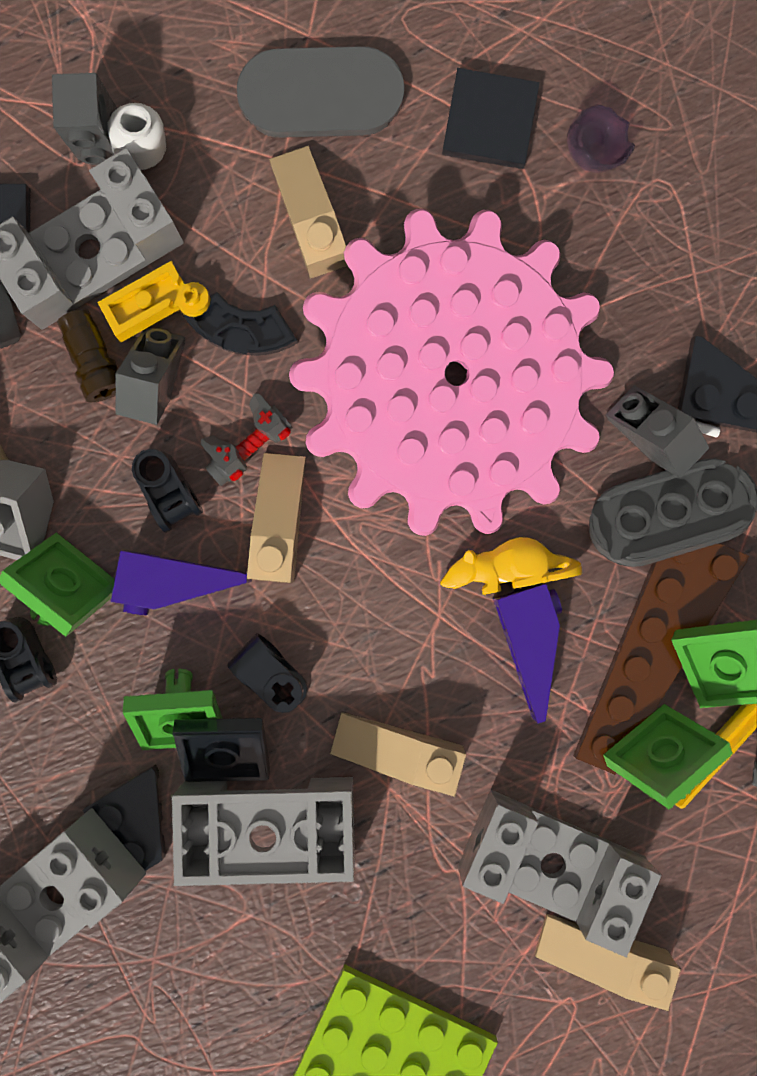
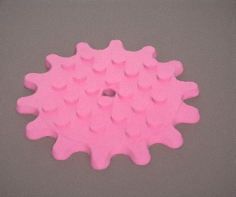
[289,209,614,535]

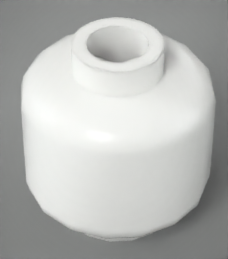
[108,103,166,170]

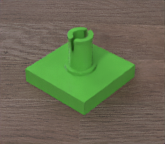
[0,533,115,637]
[671,620,757,708]
[122,669,223,750]
[603,704,732,810]

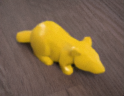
[440,537,582,595]

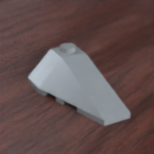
[0,460,54,560]

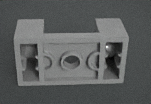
[0,148,184,330]
[172,777,355,886]
[458,789,662,958]
[0,808,147,1003]

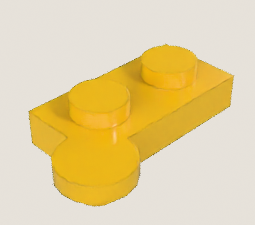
[98,261,211,342]

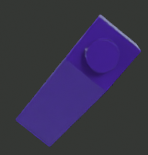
[111,551,252,615]
[493,583,562,724]

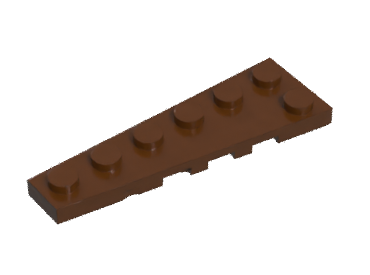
[573,543,749,775]

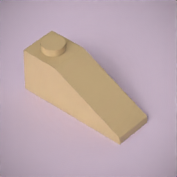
[269,146,348,279]
[247,453,306,583]
[330,712,466,797]
[534,914,680,1011]

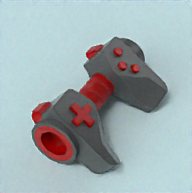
[201,393,293,486]

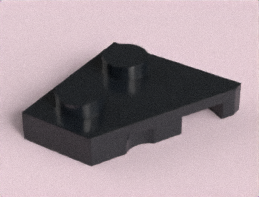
[678,336,757,433]
[82,764,166,871]

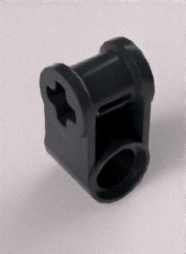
[132,449,203,533]
[0,617,57,703]
[227,633,308,713]

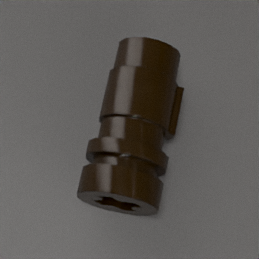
[57,309,118,403]

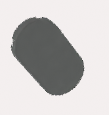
[237,47,404,137]
[589,458,757,567]

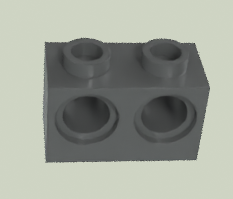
[52,73,117,165]

